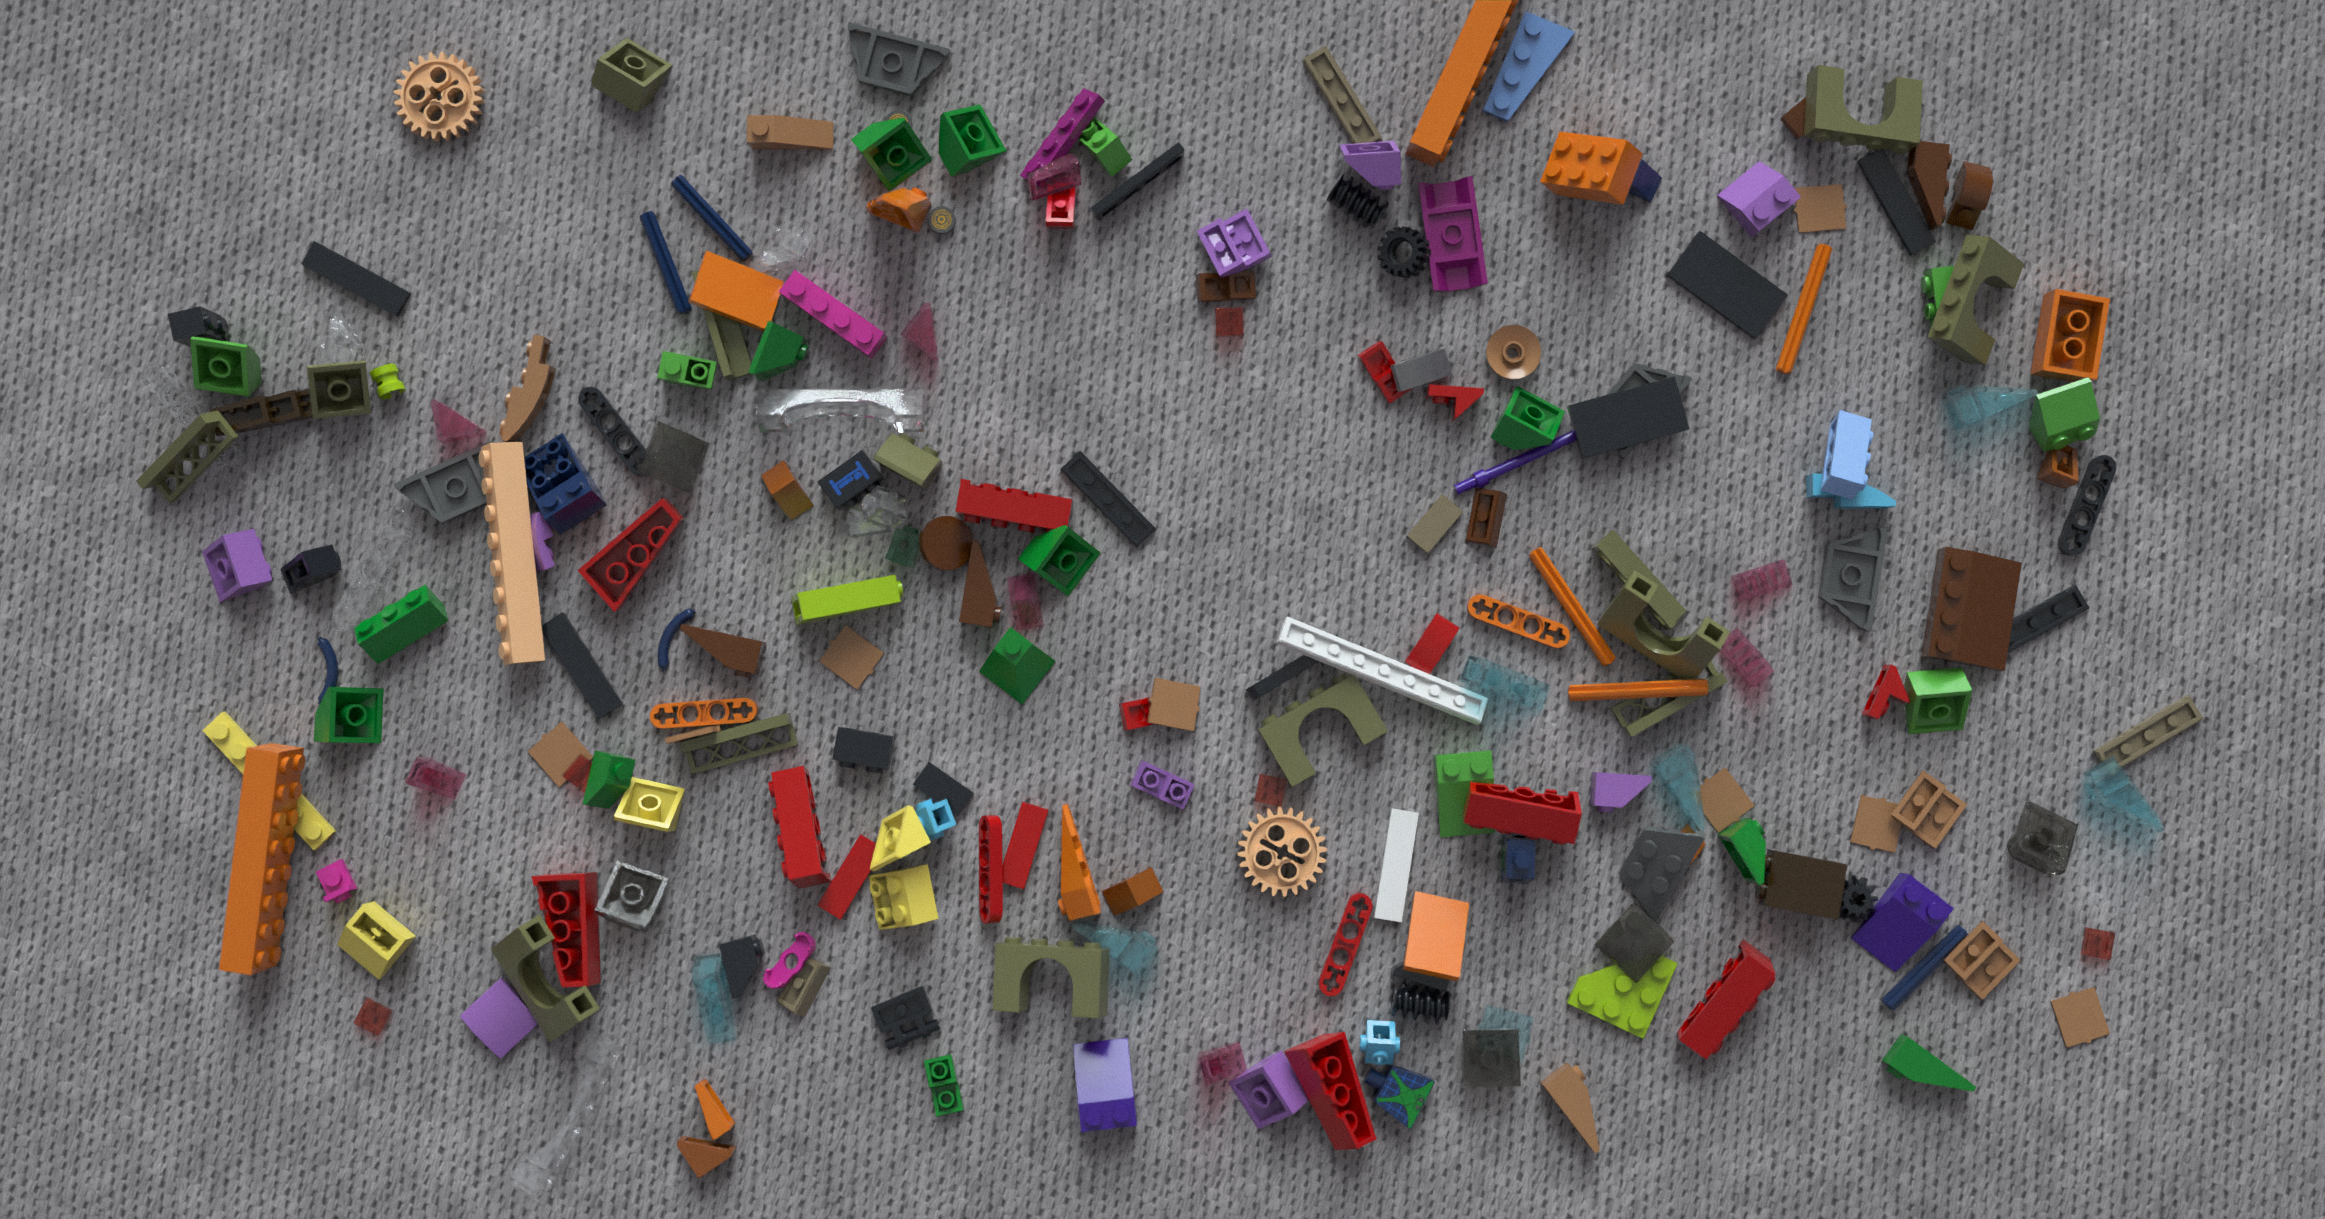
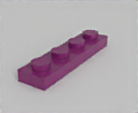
[1020,88,1105,188]

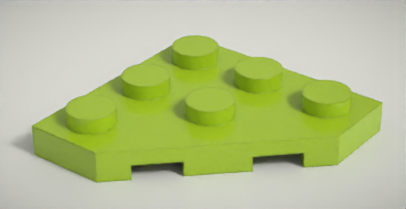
[1566,951,1678,1039]

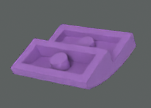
[1197,209,1272,277]
[460,977,538,1059]

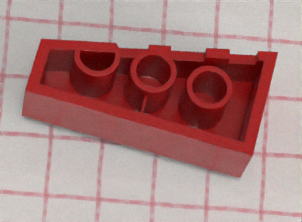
[955,479,1073,533]
[577,498,685,612]
[768,766,831,889]
[1463,782,1582,845]
[531,872,601,987]
[1677,939,1776,1060]
[1284,1032,1377,1150]

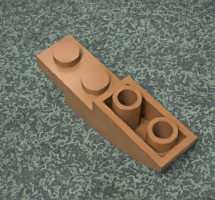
[500,334,556,442]

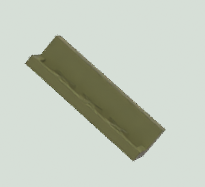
[691,270,752,381]
[136,411,238,503]
[1592,530,1687,630]
[1611,662,1728,737]
[679,713,798,774]

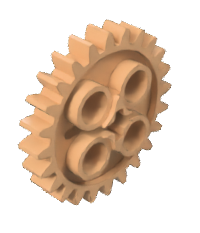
[394,52,485,142]
[1237,806,1327,897]

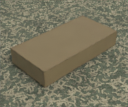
[1407,494,1463,554]

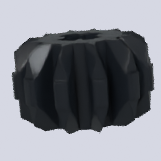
[1839,875,1879,923]

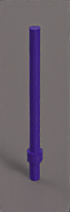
[1453,430,1576,495]

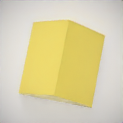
[614,777,685,832]
[869,805,931,871]

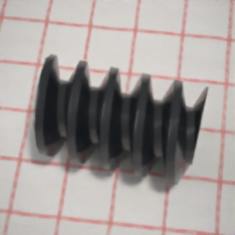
[1327,174,1389,229]
[1390,982,1451,1025]

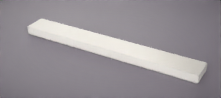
[1276,617,1488,725]

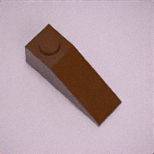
[959,540,1002,628]
[680,624,766,678]

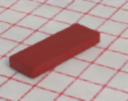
[1002,801,1049,889]
[817,834,876,920]

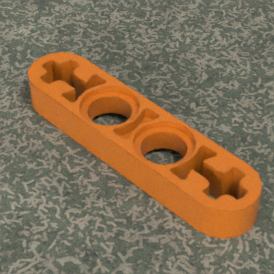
[1467,594,1570,648]
[650,698,759,728]

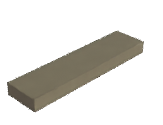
[1302,46,1382,144]
[2093,695,2203,775]

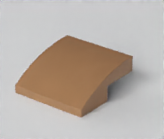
[1890,770,1967,849]
[1943,921,2021,1000]

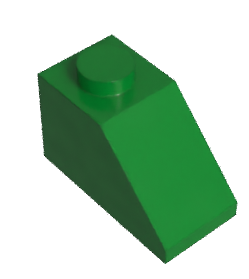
[582,750,636,809]

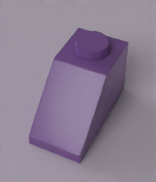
[1590,772,1652,812]

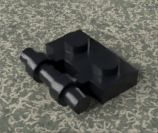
[871,985,941,1050]

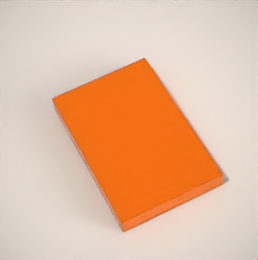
[688,250,784,332]
[1403,891,1469,982]

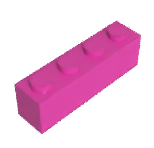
[779,270,888,359]

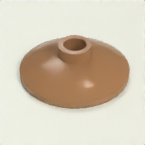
[1486,325,1541,380]

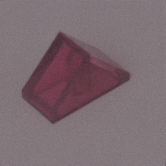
[901,303,939,361]
[431,399,486,444]
[1007,572,1044,631]
[405,757,466,799]
[1198,1042,1247,1085]

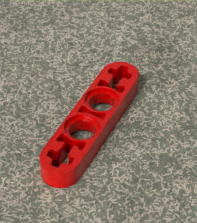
[979,815,1003,924]
[1318,892,1373,996]

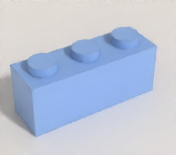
[1820,410,1873,500]

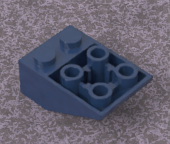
[524,433,607,535]

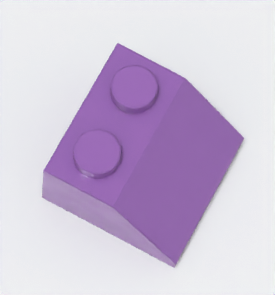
[1339,141,1401,190]
[1717,161,1801,238]
[202,529,272,603]
[1228,1050,1309,1129]

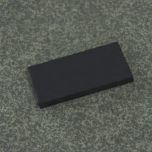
[1666,231,1788,340]
[1567,376,1690,459]

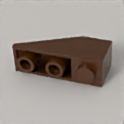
[1907,141,1952,230]

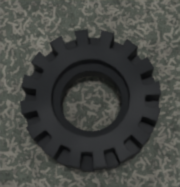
[1377,226,1431,278]

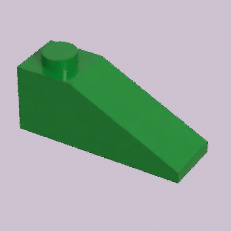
[1882,1034,1977,1092]

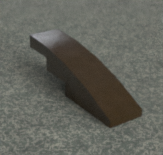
[209,389,313,437]

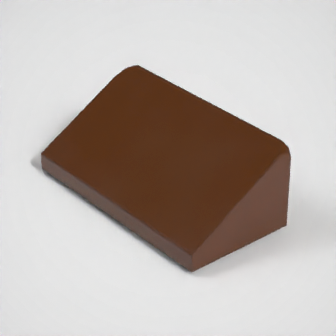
[1465,488,1507,548]

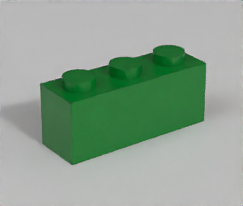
[354,585,449,664]

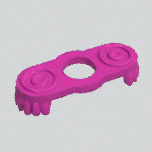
[763,931,816,989]

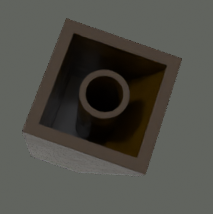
[1755,849,1848,920]

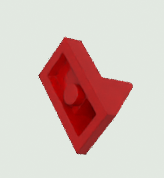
[1045,185,1076,229]
[1426,384,1484,422]
[1861,664,1910,719]

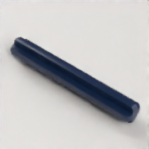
[671,175,753,262]
[640,211,692,314]
[1881,925,1968,1011]

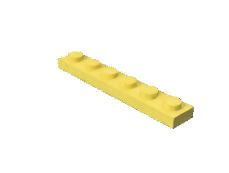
[202,712,336,850]

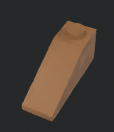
[747,115,833,150]
[1540,1062,1600,1154]

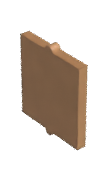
[1793,184,1847,233]
[819,625,884,690]
[1147,678,1201,731]
[527,721,593,787]
[665,726,722,744]
[1689,767,1755,833]
[1850,795,1901,853]
[2050,987,2110,1048]

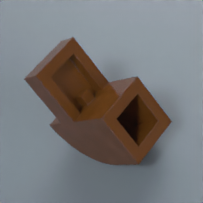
[1945,161,1993,230]

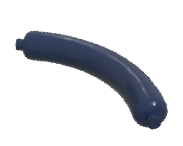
[658,608,696,671]
[317,637,338,705]

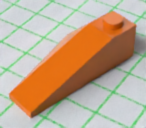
[866,187,931,233]
[1058,804,1102,921]

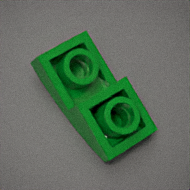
[924,1054,965,1117]

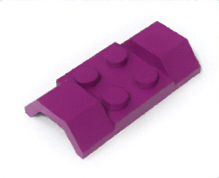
[1418,176,1488,293]

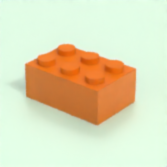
[1540,131,1643,205]
[2030,289,2110,382]

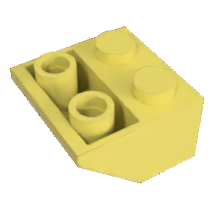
[868,864,939,930]
[337,901,416,980]

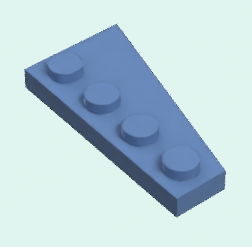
[1482,11,1575,122]

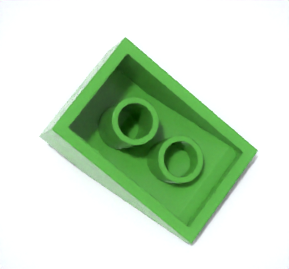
[1433,750,1495,837]

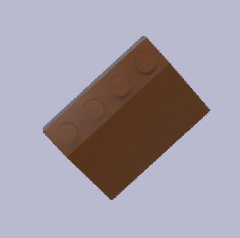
[1921,547,2022,671]

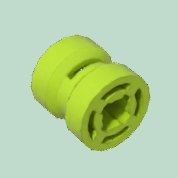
[369,364,406,400]

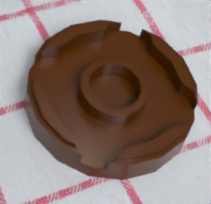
[919,516,973,571]

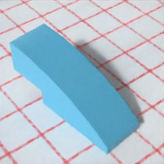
[1806,474,1896,509]

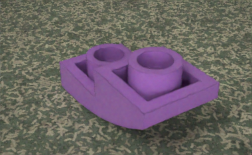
[530,511,555,572]
[1130,760,1195,809]

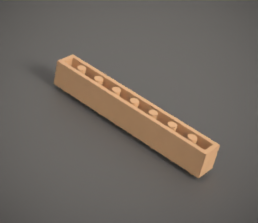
[479,442,545,665]

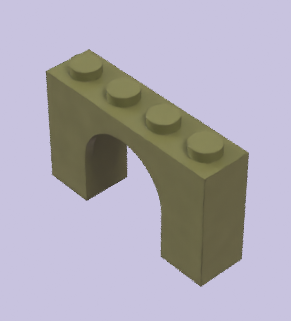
[1804,65,1923,154]
[1928,235,2024,365]
[1597,570,1730,680]
[1258,672,1388,787]
[490,915,600,1043]
[993,937,1110,1019]

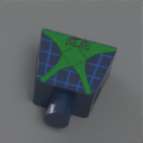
[1500,833,1536,884]
[1364,1065,1435,1129]

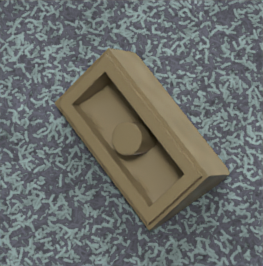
[776,957,831,1017]

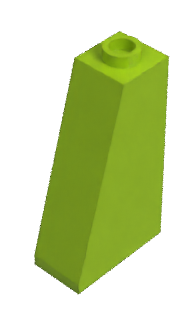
[791,575,903,625]

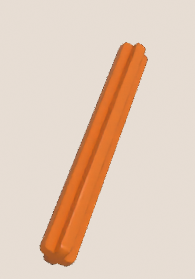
[1776,244,1832,374]
[1529,547,1616,666]
[1568,679,1708,701]

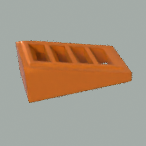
[695,1079,735,1140]

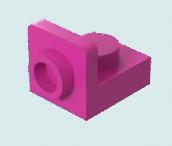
[316,859,357,904]

